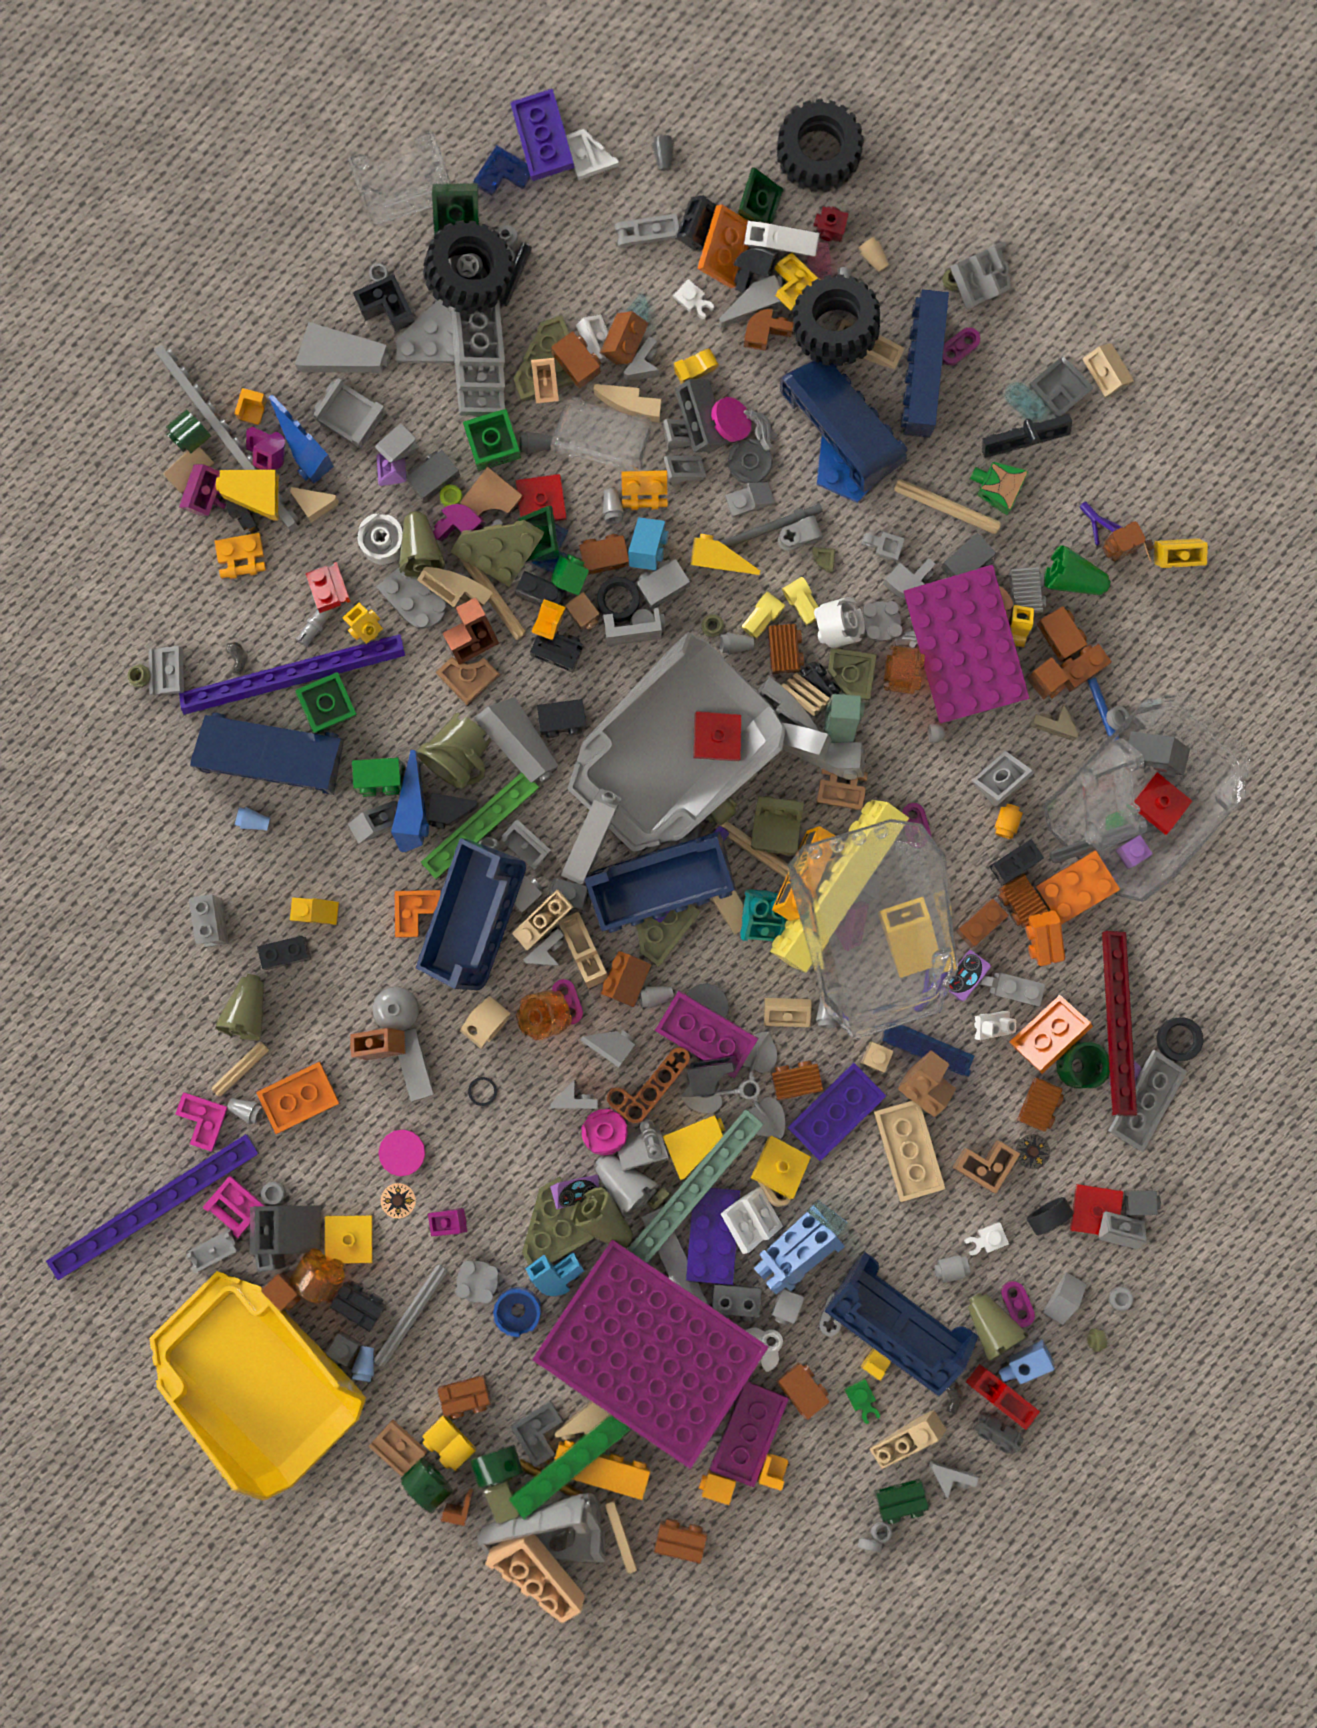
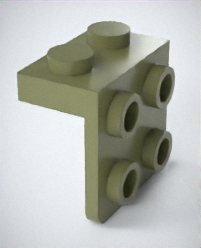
[751,796,804,855]

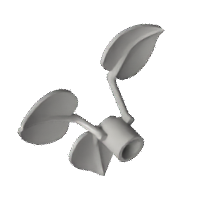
[681,1032,785,1138]

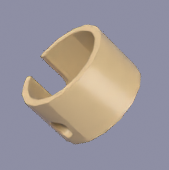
[460,996,511,1049]

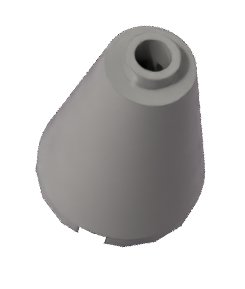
[595,1154,659,1218]

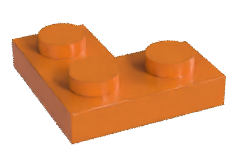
[395,890,441,938]

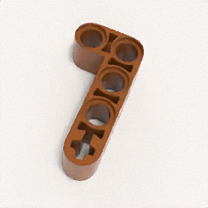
[607,1047,690,1123]

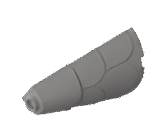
[477,1493,606,1563]

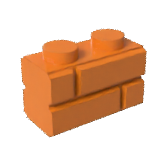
[1026,911,1065,966]

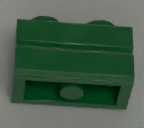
[874,1479,929,1524]

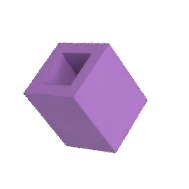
[1115,835,1153,869]

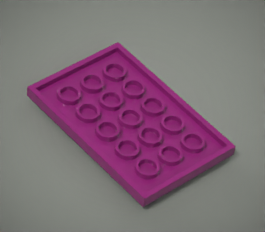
[903,565,1030,723]

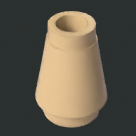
[859,237,890,272]

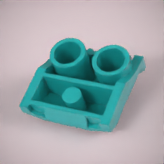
[740,889,786,942]

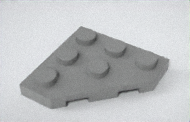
[396,299,455,363]

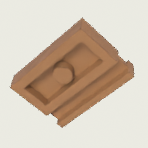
[369,1419,427,1477]

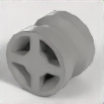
[457,253,483,277]

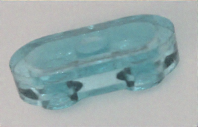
[1005,382,1045,421]

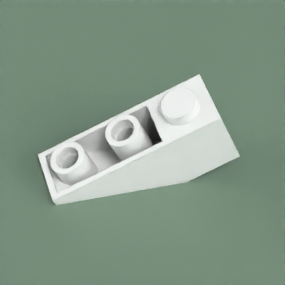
[744,221,819,257]

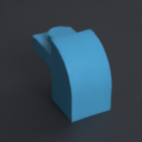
[525,1252,584,1296]

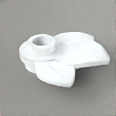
[745,1327,783,1372]

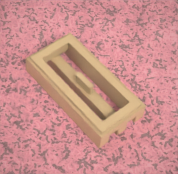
[781,673,830,716]

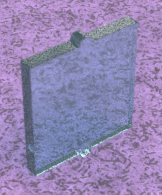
[807,1199,848,1236]

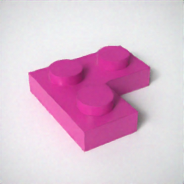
[175,1092,227,1152]

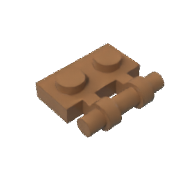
[816,769,868,811]

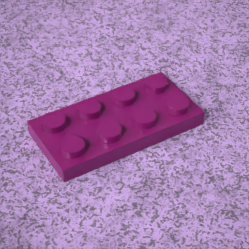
[655,990,758,1079]
[709,1381,789,1488]

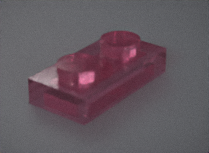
[807,242,832,280]

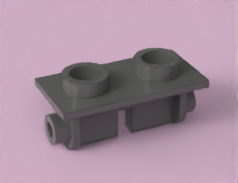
[973,1412,1024,1454]

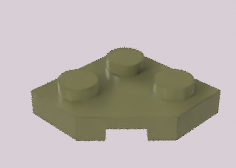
[827,648,876,701]

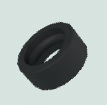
[597,577,640,622]
[1156,1017,1204,1061]
[1027,1197,1074,1236]

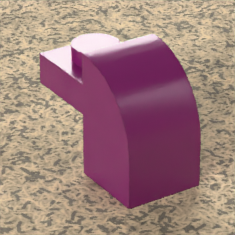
[246,427,285,471]
[433,504,487,542]

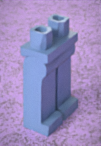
[754,1208,845,1294]

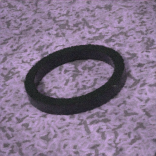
[468,1077,497,1106]

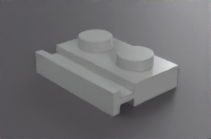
[149,646,184,696]

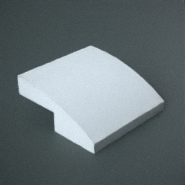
[721,1187,783,1254]

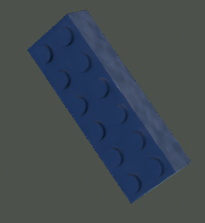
[900,289,949,438]

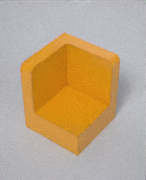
[235,388,267,425]
[532,599,566,640]
[758,1453,788,1491]

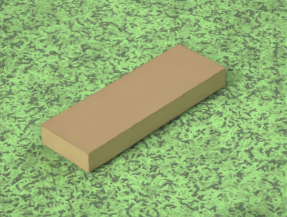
[605,1498,637,1573]

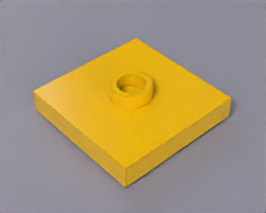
[751,1135,811,1199]
[325,1215,373,1264]

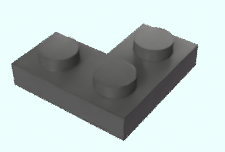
[510,1400,563,1467]

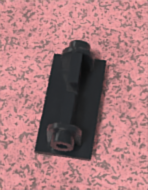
[800,661,841,707]

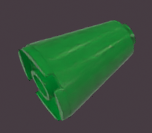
[1044,545,1111,596]

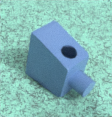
[999,1339,1055,1384]

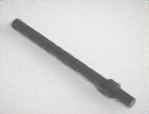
[720,503,823,548]

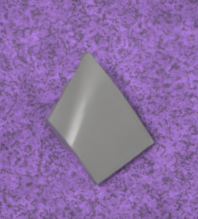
[950,241,1011,309]

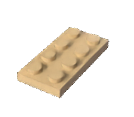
[874,1101,945,1202]

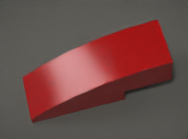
[966,1363,1040,1430]

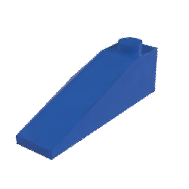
[269,394,334,484]
[391,750,429,852]

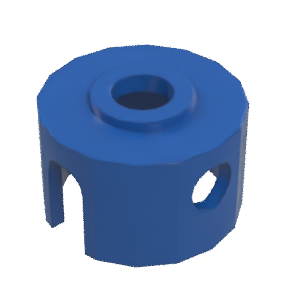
[493,1287,542,1337]

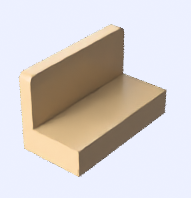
[1083,343,1134,397]

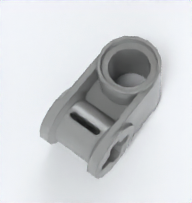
[777,516,823,551]

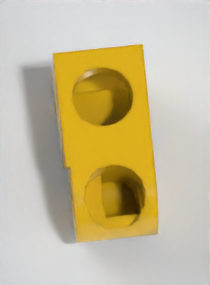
[674,349,719,384]
[1009,605,1034,648]
[861,1348,891,1381]

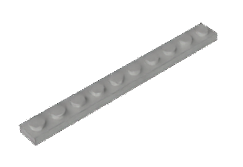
[154,345,299,533]

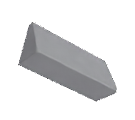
[1099,1211,1147,1249]

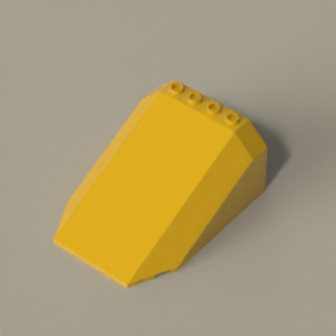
[149,1271,366,1501]

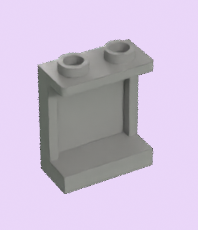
[313,378,386,449]
[603,608,666,646]
[189,894,229,948]

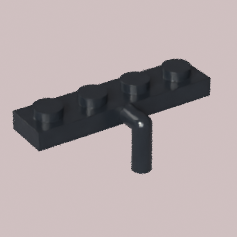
[982,414,1072,459]

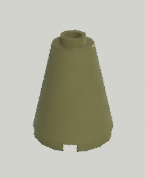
[399,511,445,578]
[215,974,264,1041]
[571,1187,633,1248]
[968,1293,1028,1362]

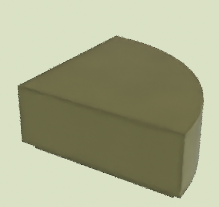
[812,547,835,573]
[648,1187,670,1210]

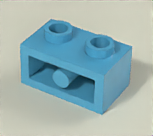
[628,517,669,570]

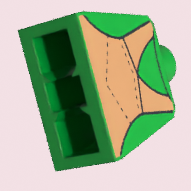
[970,462,1028,515]

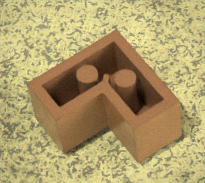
[898,1050,956,1117]
[952,1141,1020,1194]

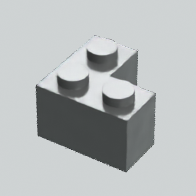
[1125,731,1190,778]

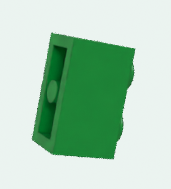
[550,554,589,596]

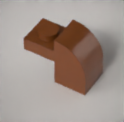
[744,309,793,351]

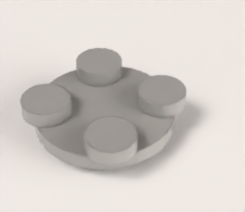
[862,601,902,642]
[456,1260,498,1303]

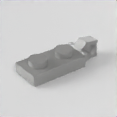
[979,973,1046,1007]

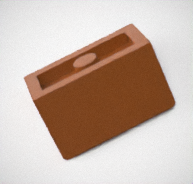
[441,1488,474,1526]

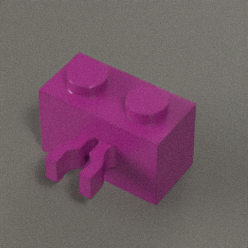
[179,464,226,516]

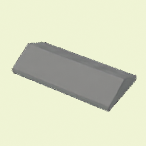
[1108,1050,1187,1152]

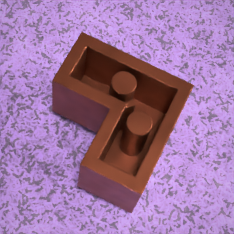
[442,597,500,665]

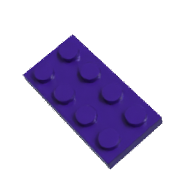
[510,88,575,182]
[787,1063,886,1161]
[686,1188,740,1285]

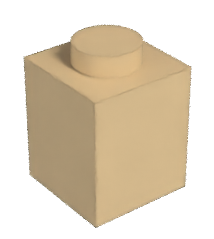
[861,1042,894,1073]

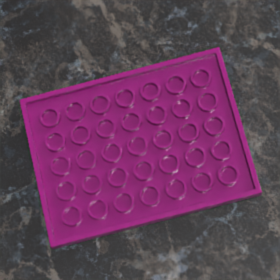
[532,1240,769,1469]

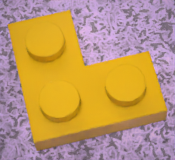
[775,253,820,311]

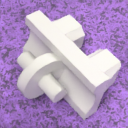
[974,1011,1016,1040]

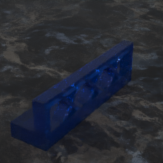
[880,1019,975,1077]

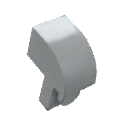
[883,558,935,598]

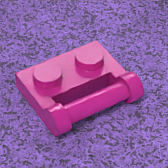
[203,1176,265,1238]

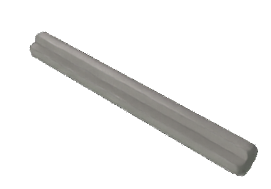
[374,1264,448,1368]

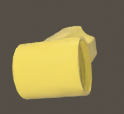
[782,577,818,626]
[741,591,786,639]

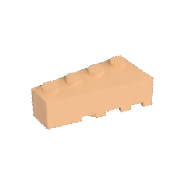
[486,1534,585,1623]

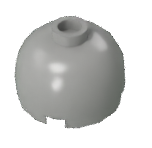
[372,987,419,1031]

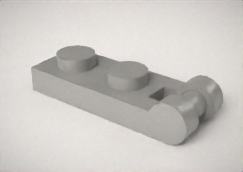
[615,213,679,248]

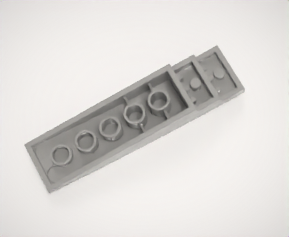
[449,255,505,416]

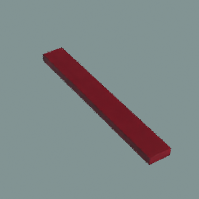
[1102,931,1137,1117]

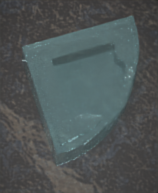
[626,293,649,322]

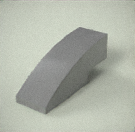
[757,677,818,731]
[782,723,832,761]
[398,1028,435,1102]

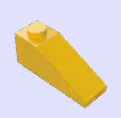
[690,534,760,575]

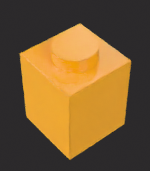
[699,1470,736,1505]

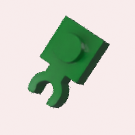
[844,1378,880,1424]

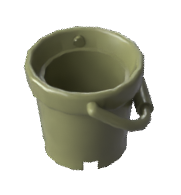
[416,713,491,789]

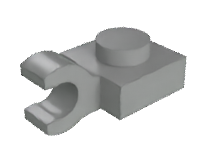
[861,532,904,562]

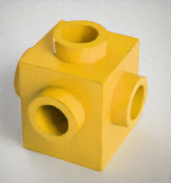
[342,603,383,644]

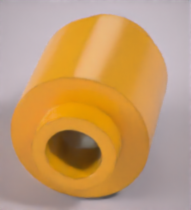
[994,804,1023,839]

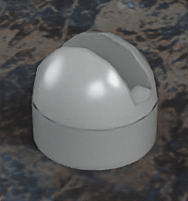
[369,263,388,282]
[928,724,945,743]
[871,1522,892,1543]

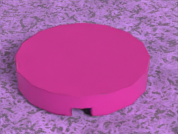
[711,397,752,442]
[581,1109,628,1155]
[378,1129,426,1176]

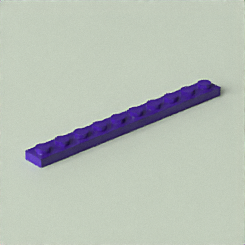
[179,634,406,715]
[46,1134,260,1281]

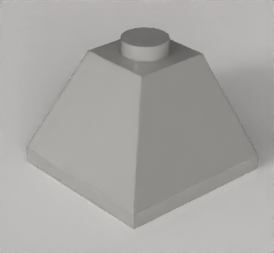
[581,1031,635,1068]

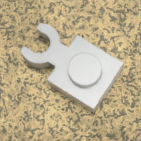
[673,279,714,320]
[964,1222,1009,1255]

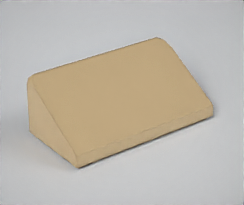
[163,447,215,494]
[764,998,812,1027]

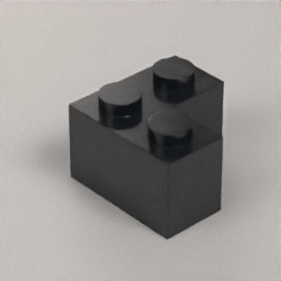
[352,274,415,332]

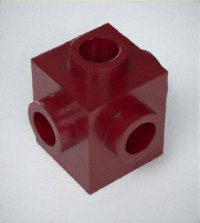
[813,206,849,242]

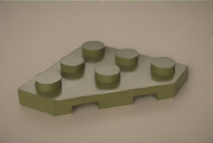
[514,315,574,402]
[450,520,544,587]
[637,904,701,967]
[522,1176,595,1265]

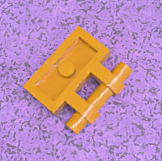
[621,470,668,510]
[214,533,266,579]

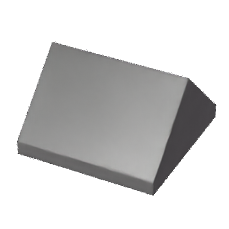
[971,751,1034,807]

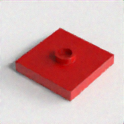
[515,474,567,521]
[693,711,741,762]
[1130,772,1192,835]
[1070,1184,1124,1235]

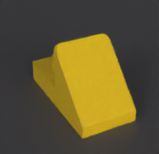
[290,897,339,925]

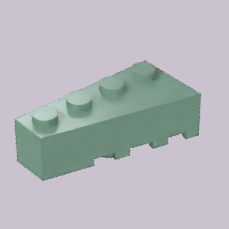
[824,694,865,743]

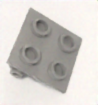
[618,1118,668,1171]

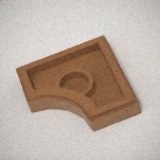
[460,467,523,516]
[435,657,500,706]

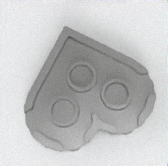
[376,564,448,629]

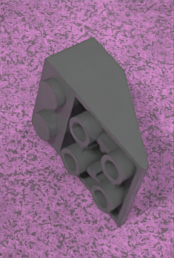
[250,1205,321,1255]

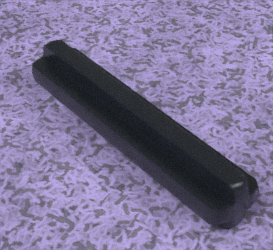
[499,242,532,307]

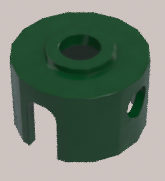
[1056,1042,1110,1089]
[470,1445,524,1488]
[400,1458,453,1513]

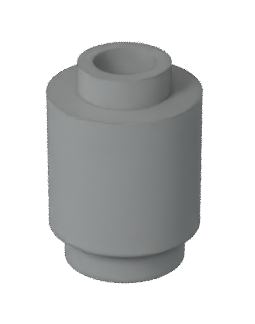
[934,1255,970,1283]

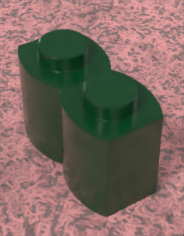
[166,409,211,454]

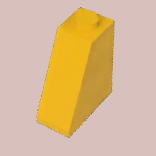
[216,470,279,521]
[663,1115,726,1180]

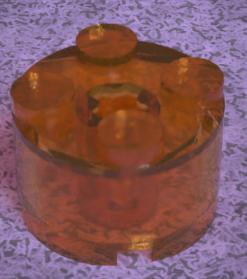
[884,645,925,694]
[516,990,572,1040]
[290,1248,345,1304]

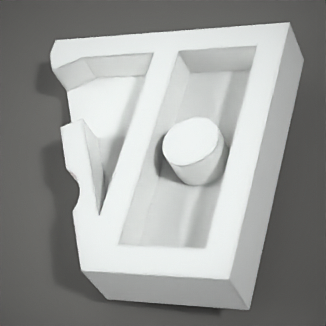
[566,129,619,181]

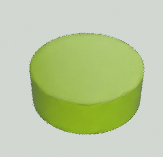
[440,485,463,507]

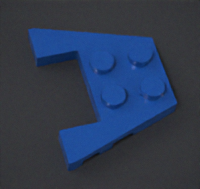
[816,435,872,503]

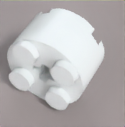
[358,514,403,565]
[814,597,865,648]

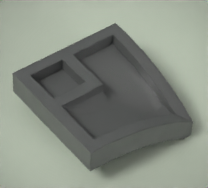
[1029,356,1094,416]

